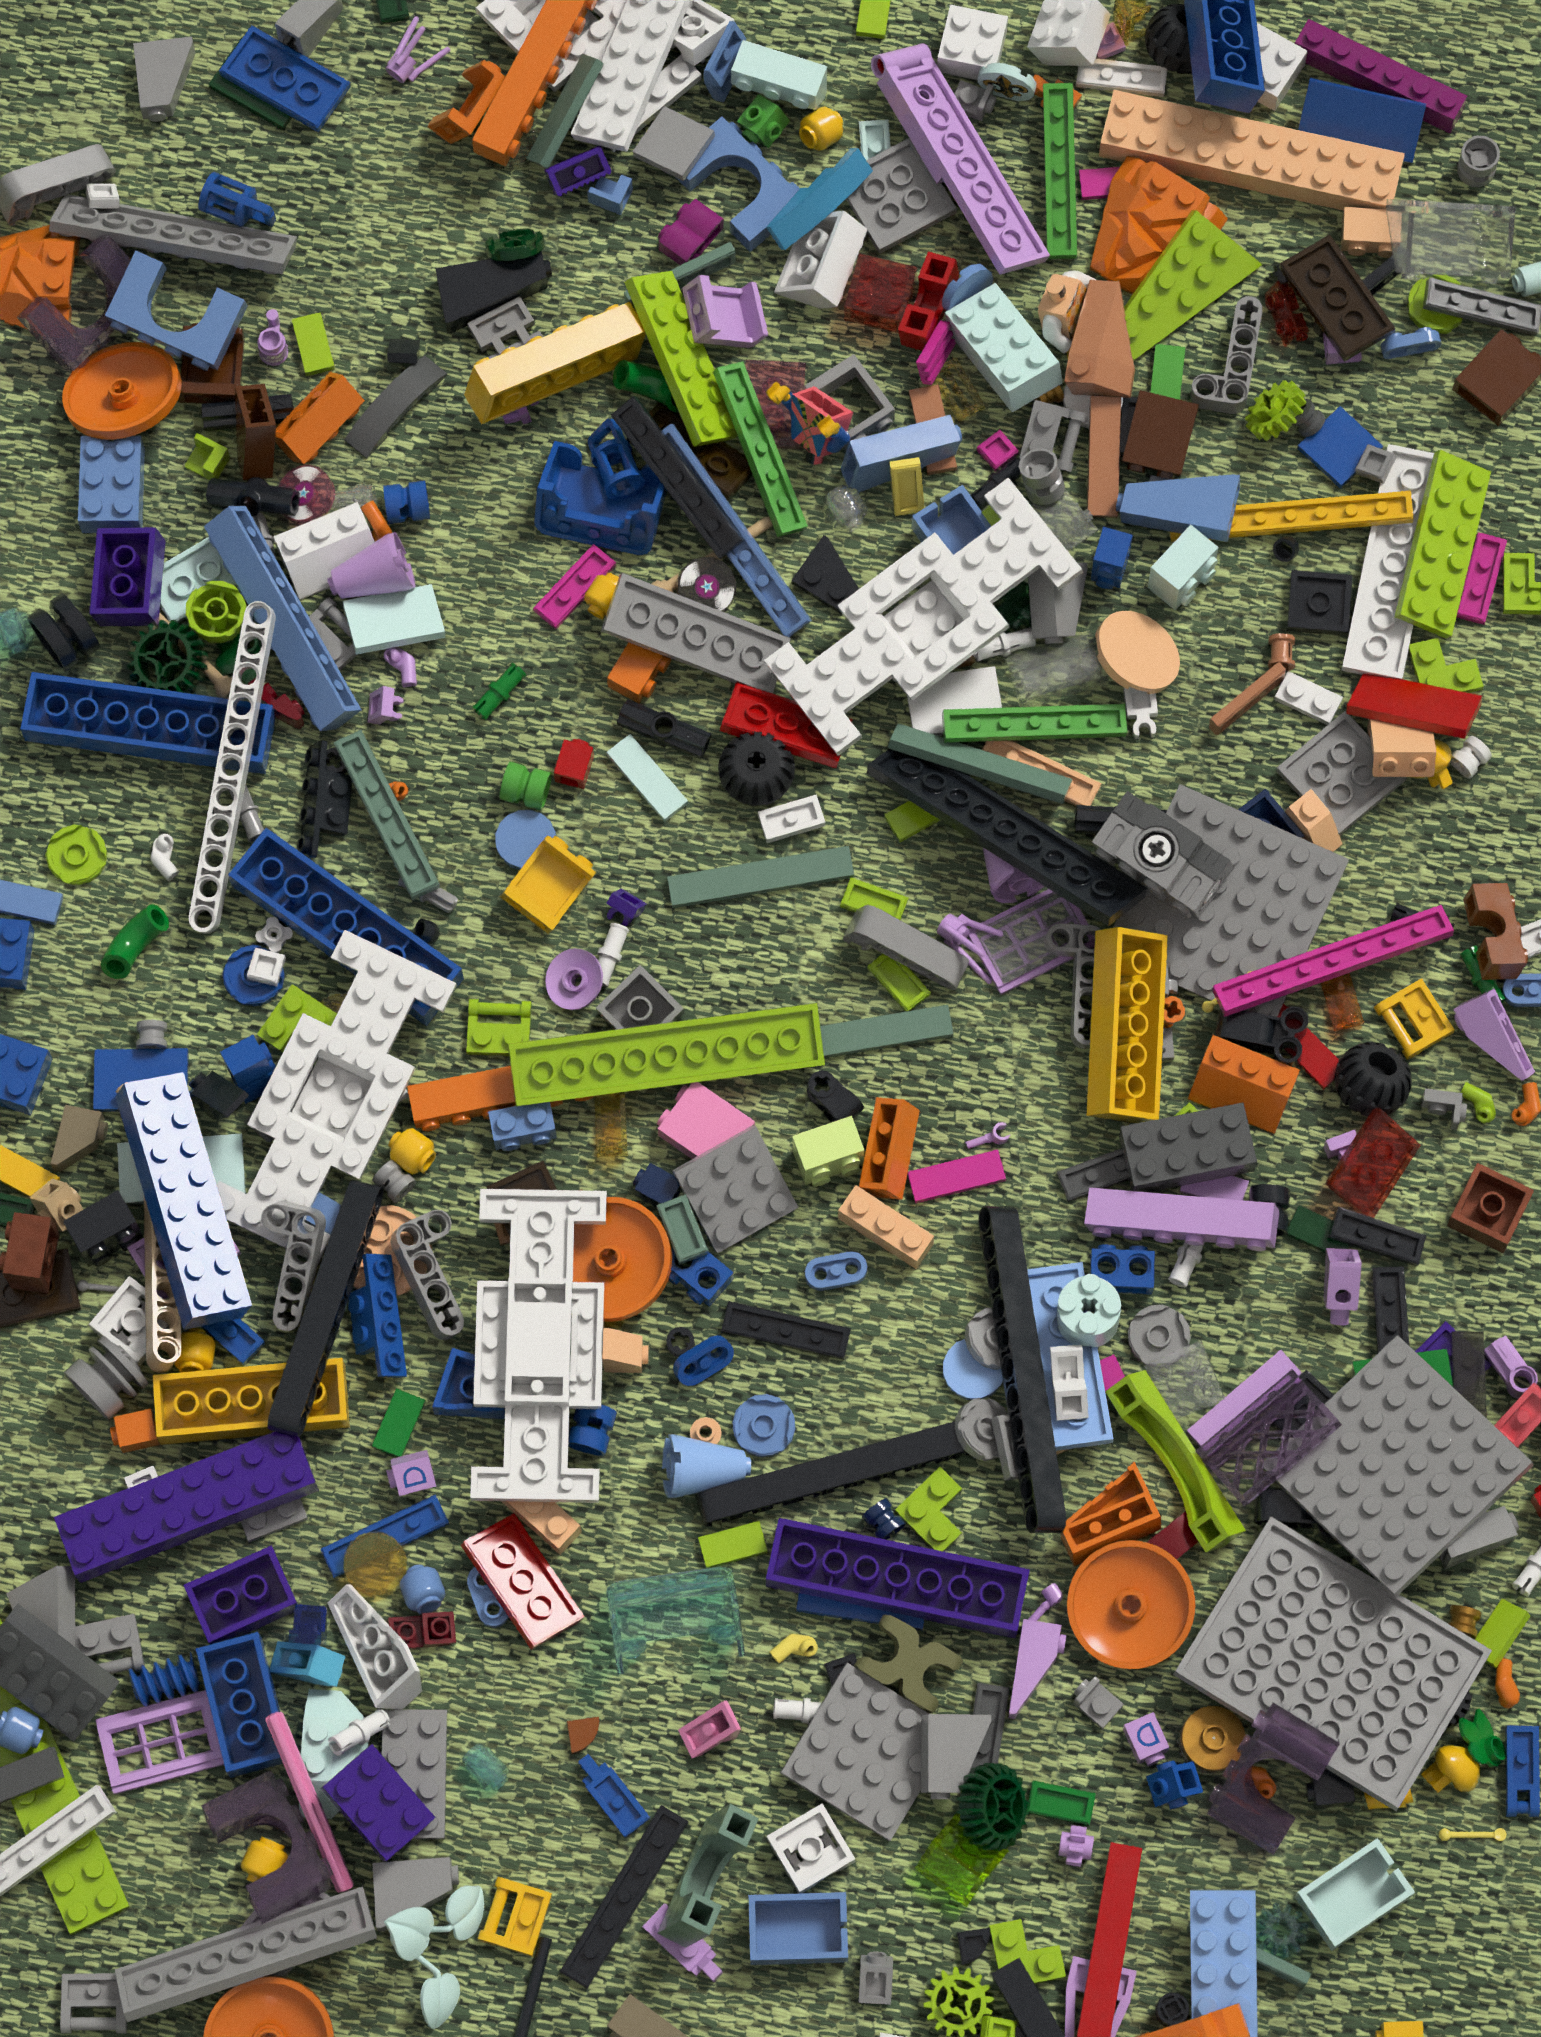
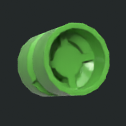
[500,761,552,810]

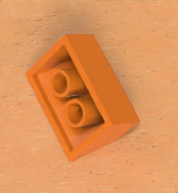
[1188,1035,1300,1134]

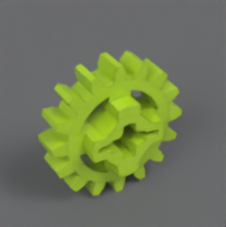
[1245,380,1306,441]
[923,1967,994,2037]

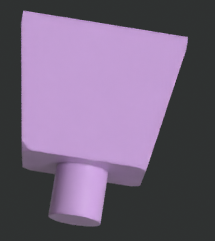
[1324,1248,1362,1325]

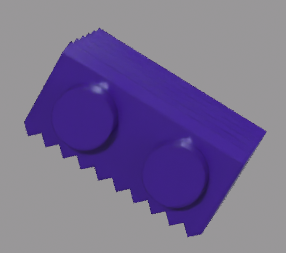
[544,146,611,197]

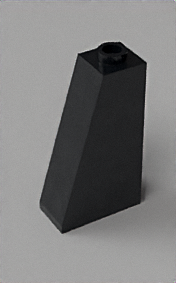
[435,251,552,334]

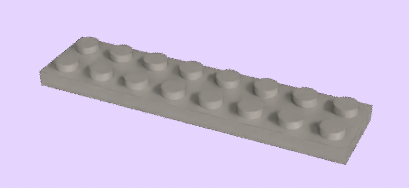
[49,194,297,274]
[115,1886,377,2022]

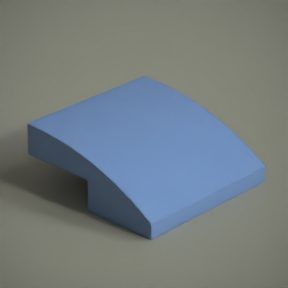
[703,21,747,102]

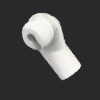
[150,834,179,881]

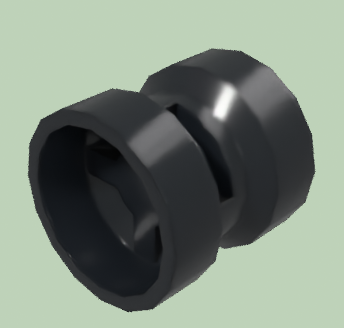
[1155,1992,1189,2027]

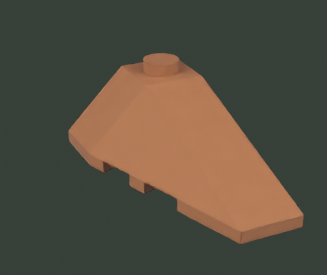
[1064,280,1135,398]

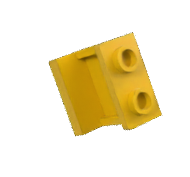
[500,835,596,934]

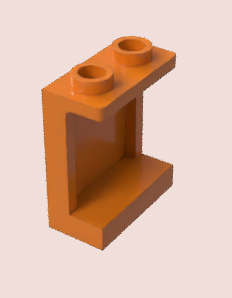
[427,60,506,144]

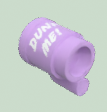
[257,309,289,366]

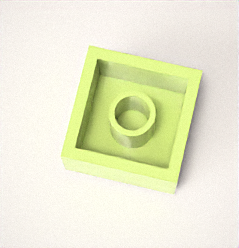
[792,1116,864,1187]

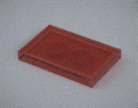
[1325,1108,1421,1218]

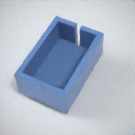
[78,436,145,533]
[911,485,992,555]
[748,1892,848,1965]

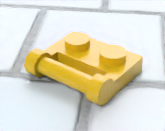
[1374,978,1455,1060]
[477,1877,552,1957]

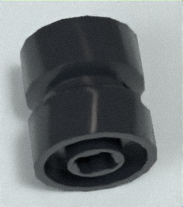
[1249,1184,1290,1237]

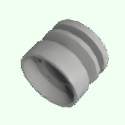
[64,1336,149,1420]

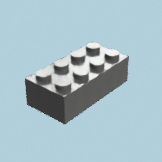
[1119,1103,1257,1192]
[0,1603,120,1742]

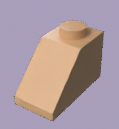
[1285,789,1342,852]
[602,1328,649,1373]

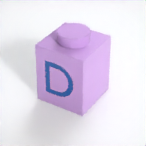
[386,1450,436,1496]
[1123,1712,1169,1766]

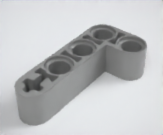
[0,144,116,226]
[1190,296,1262,414]
[843,905,970,990]
[1044,923,1101,1049]
[261,1201,326,1331]
[390,1210,464,1340]

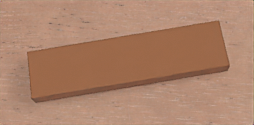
[1087,396,1121,518]

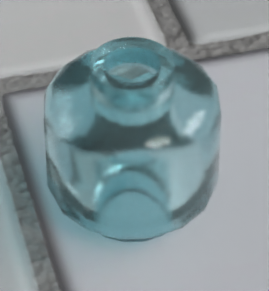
[0,608,35,655]

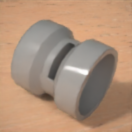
[372,1160,416,1203]

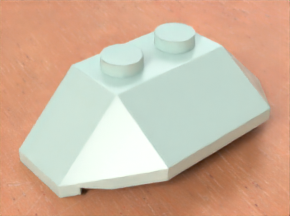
[299,1689,368,1819]

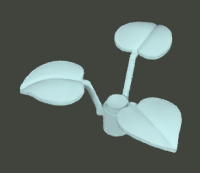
[384,1885,484,2029]

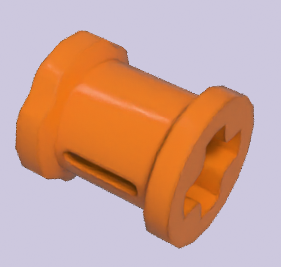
[1163,996,1185,1028]

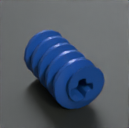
[128,1652,199,1707]

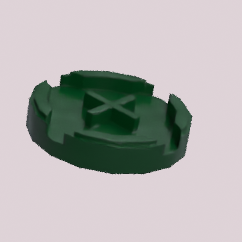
[485,228,545,261]

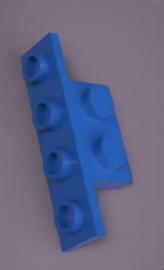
[348,1254,407,1378]

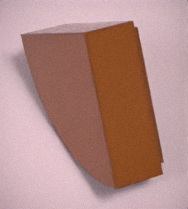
[567,1717,600,1754]

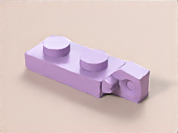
[642,1903,723,1982]

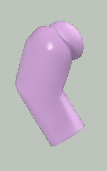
[384,647,417,687]

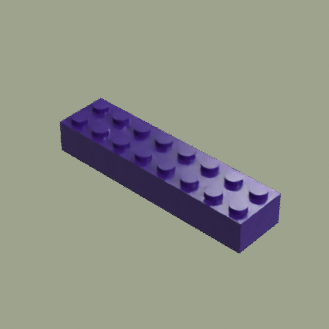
[54,1431,319,1583]
[766,1518,1030,1639]

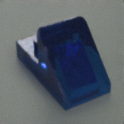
[288,1604,327,1645]

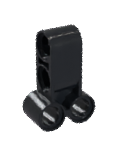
[1214,1007,1308,1068]
[1254,1489,1337,1544]

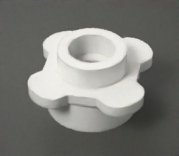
[255,917,293,953]

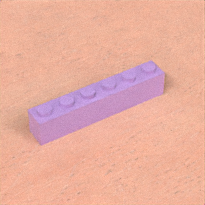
[1084,1188,1279,1251]

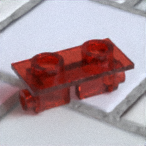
[1264,280,1309,347]

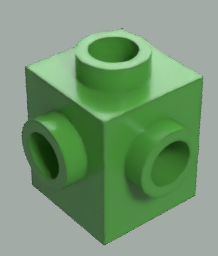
[737,94,790,148]

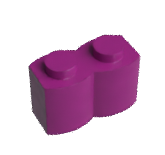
[658,199,724,265]

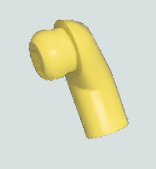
[769,1634,818,1664]

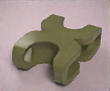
[854,1615,963,1713]

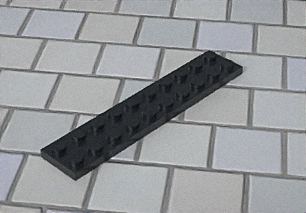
[867,749,1148,926]

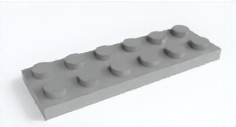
[601,573,791,693]

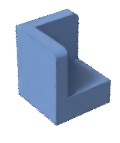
[587,175,633,215]

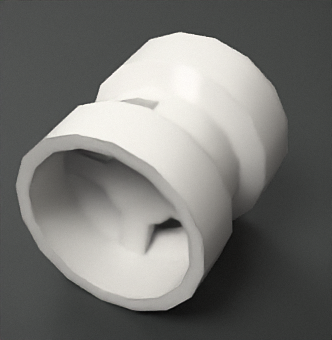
[1450,736,1492,779]

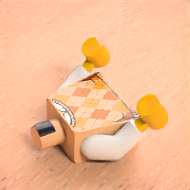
[1038,271,1096,359]

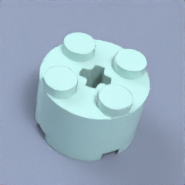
[1057,1274,1121,1348]

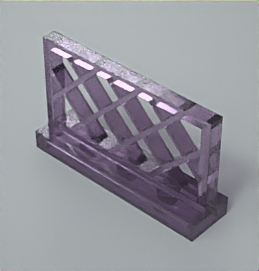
[1196,1369,1342,1507]

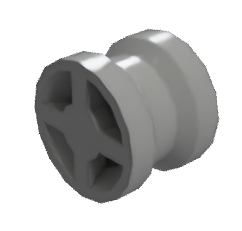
[136,1020,167,1049]

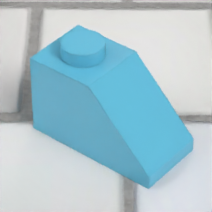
[270,1641,345,1687]

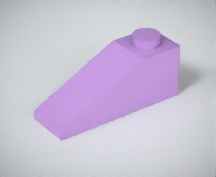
[1454,989,1535,1081]
[1008,1619,1066,1719]

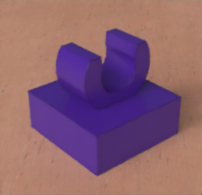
[606,888,647,927]

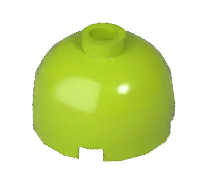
[186,581,247,643]

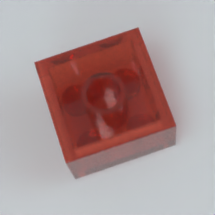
[844,253,917,333]

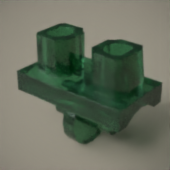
[993,581,1031,634]

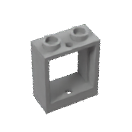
[804,354,895,451]

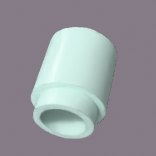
[1512,261,1541,297]

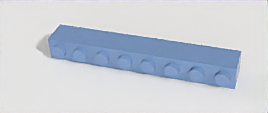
[204,506,361,731]

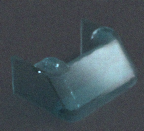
[607,1567,745,1675]

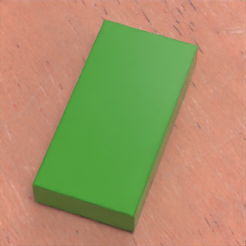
[1150,344,1185,400]

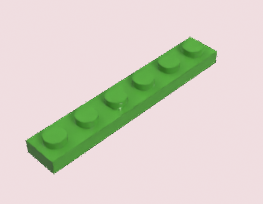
[1043,83,1077,259]
[713,361,808,537]
[942,704,1127,743]

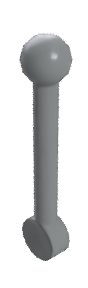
[76,1280,120,1292]

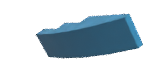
[766,148,873,250]

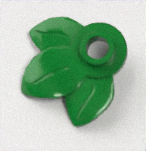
[1458,1708,1506,1768]

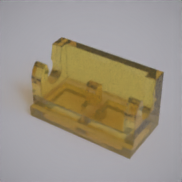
[1112,0,1151,45]
[594,1092,628,1157]

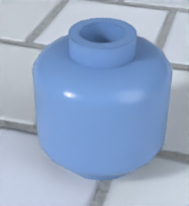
[399,1565,445,1614]
[0,1707,44,1754]

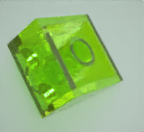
[914,1813,1009,1907]

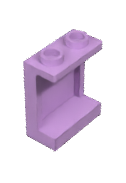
[682,275,768,348]

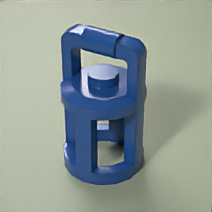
[198,172,276,227]
[588,419,645,500]

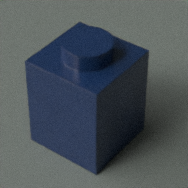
[633,1163,682,1208]

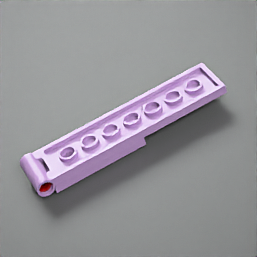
[871,43,1050,275]

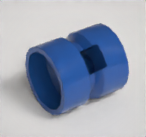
[383,481,430,524]
[568,1404,617,1456]

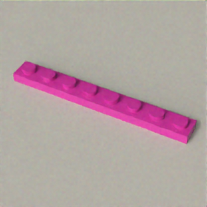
[1212,905,1454,1017]

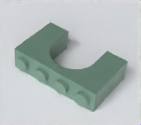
[657,1804,759,1948]

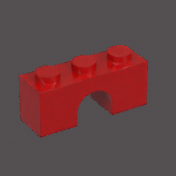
[898,251,959,351]

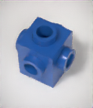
[1146,1760,1203,1810]

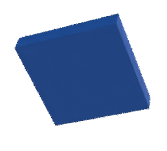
[1297,406,1383,489]

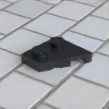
[791,535,859,615]

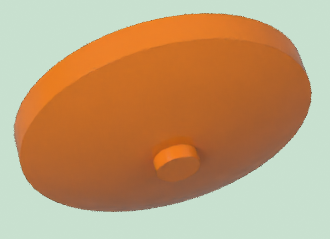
[62,342,182,440]
[573,1197,672,1322]
[1067,1540,1195,1669]
[203,1975,334,2037]

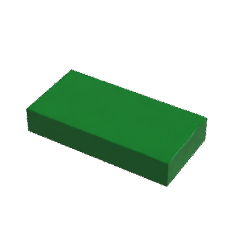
[372,1388,426,1457]
[1027,1780,1096,1826]

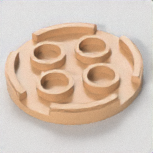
[1095,611,1180,694]
[353,1205,432,1296]

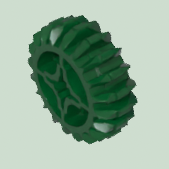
[126,620,209,693]
[956,1763,1030,1851]

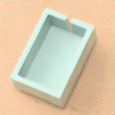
[1295,1838,1415,1951]

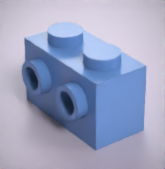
[488,1102,557,1151]

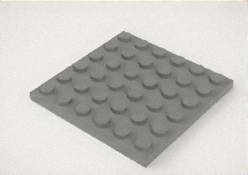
[1113,784,1349,1017]
[1261,1335,1533,1598]

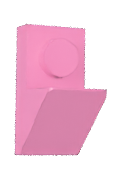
[678,1700,741,1758]

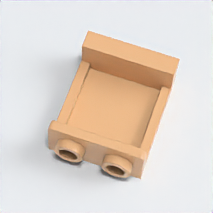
[1367,719,1436,777]

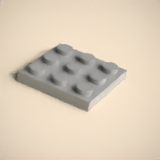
[846,138,957,254]
[1276,711,1407,835]
[672,1125,799,1253]

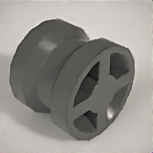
[1292,398,1325,437]

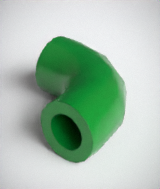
[613,360,679,412]
[101,904,169,979]

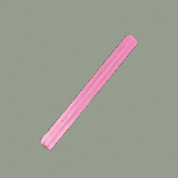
[266,1712,354,1893]

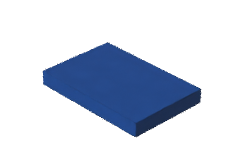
[93,1048,189,1112]

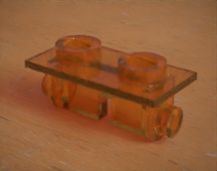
[1320,973,1364,1032]

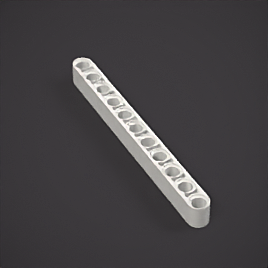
[189,601,276,934]

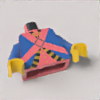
[766,382,853,465]

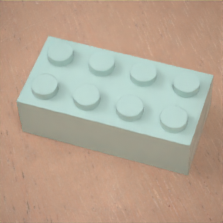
[945,283,1063,412]

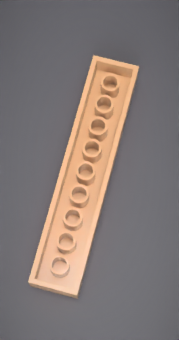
[1099,90,1405,211]

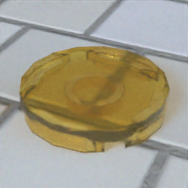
[343,1531,407,1595]

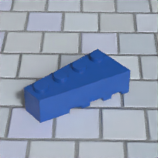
[432,1348,505,1419]

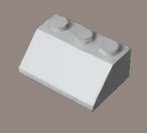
[774,211,868,308]
[273,502,374,600]

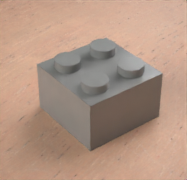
[596,965,685,1030]

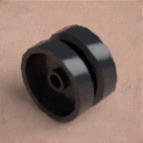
[27,593,101,672]

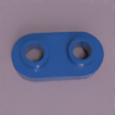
[673,1335,734,1386]

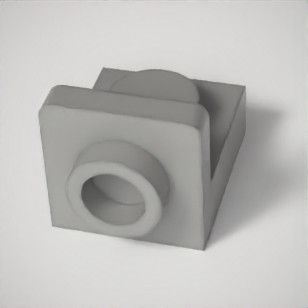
[954,80,997,121]
[1421,1088,1467,1130]
[1073,1676,1124,1730]
[858,1951,893,2005]

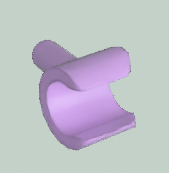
[966,1122,1010,1149]
[1028,1583,1063,1621]

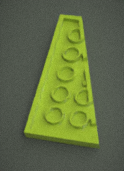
[1124,210,1263,360]

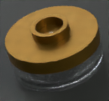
[1178,1706,1246,1774]

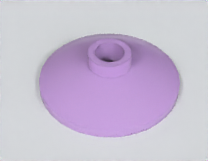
[545,948,603,1010]

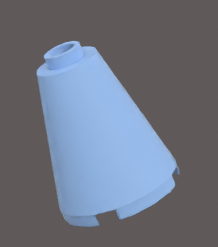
[662,1434,751,1498]

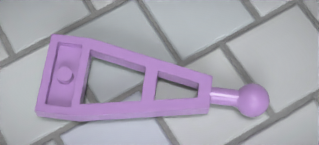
[1065,1956,1137,2037]

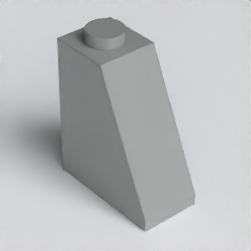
[275,0,343,58]
[133,36,196,122]
[1028,563,1088,644]
[1439,1506,1519,1569]
[6,1566,75,1647]
[921,1714,991,1800]
[372,1857,459,1932]

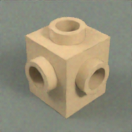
[29,1179,83,1232]

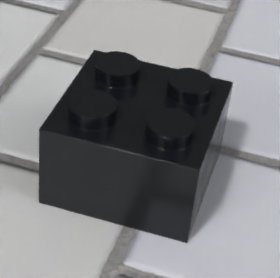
[63,1190,143,1267]

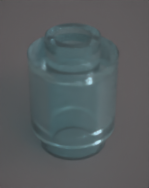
[462,1743,509,1791]

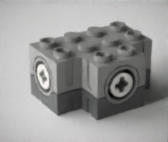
[1092,791,1234,919]

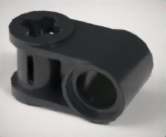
[807,1070,864,1123]

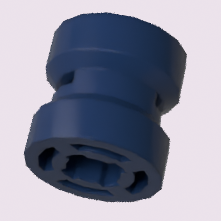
[862,1498,906,1540]

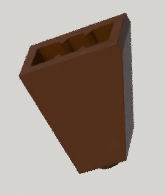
[235,384,276,481]

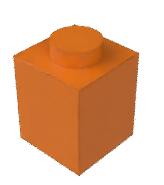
[110,1409,160,1453]

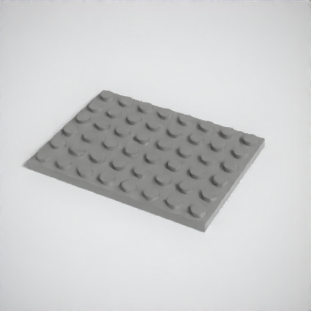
[1173,1517,1492,1811]

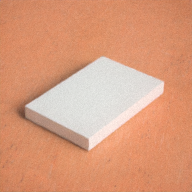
[907,666,1002,736]

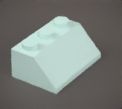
[731,40,827,110]

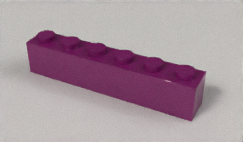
[1295,19,1467,134]

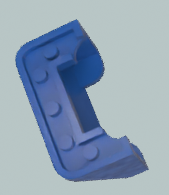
[534,441,667,555]

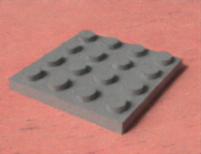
[780,1663,929,1841]

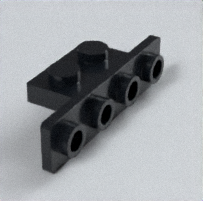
[297,740,352,860]

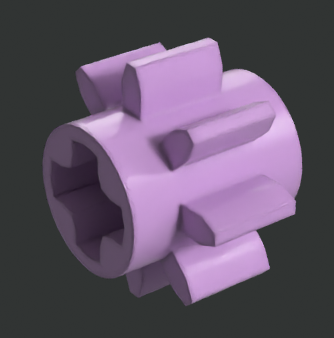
[1058,1825,1094,1867]

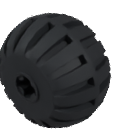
[1145,4,1192,74]
[718,732,795,806]
[1334,1042,1412,1118]

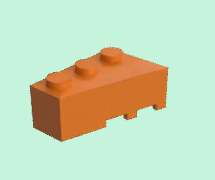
[1061,1461,1161,1566]

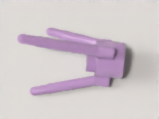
[385,16,451,83]
[937,914,1003,984]

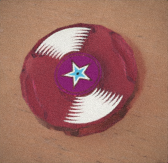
[278,465,335,525]

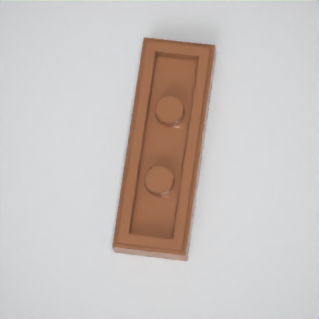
[909,384,957,476]
[1209,662,1286,735]

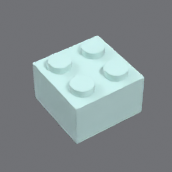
[1148,525,1219,610]

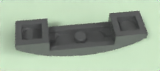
[344,355,447,459]

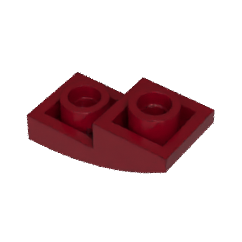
[248,678,305,729]
[1147,1511,1199,1559]
[386,1611,456,1649]

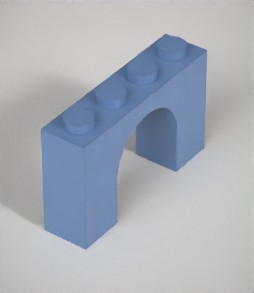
[675,117,800,252]
[105,251,248,371]

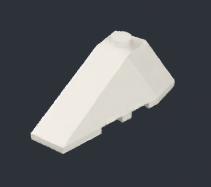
[327,1584,422,1710]

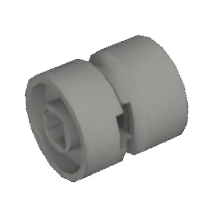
[1457,135,1500,187]
[1019,448,1065,505]

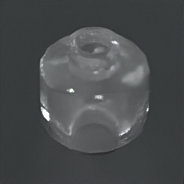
[823,485,868,532]

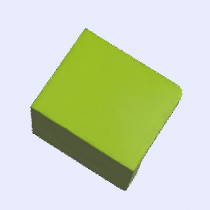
[185,433,230,480]

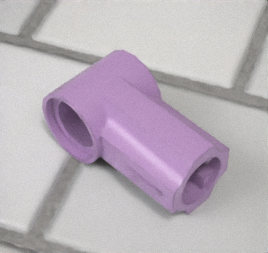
[1483,1336,1538,1399]

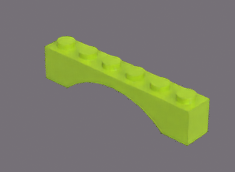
[1105,1370,1246,1553]

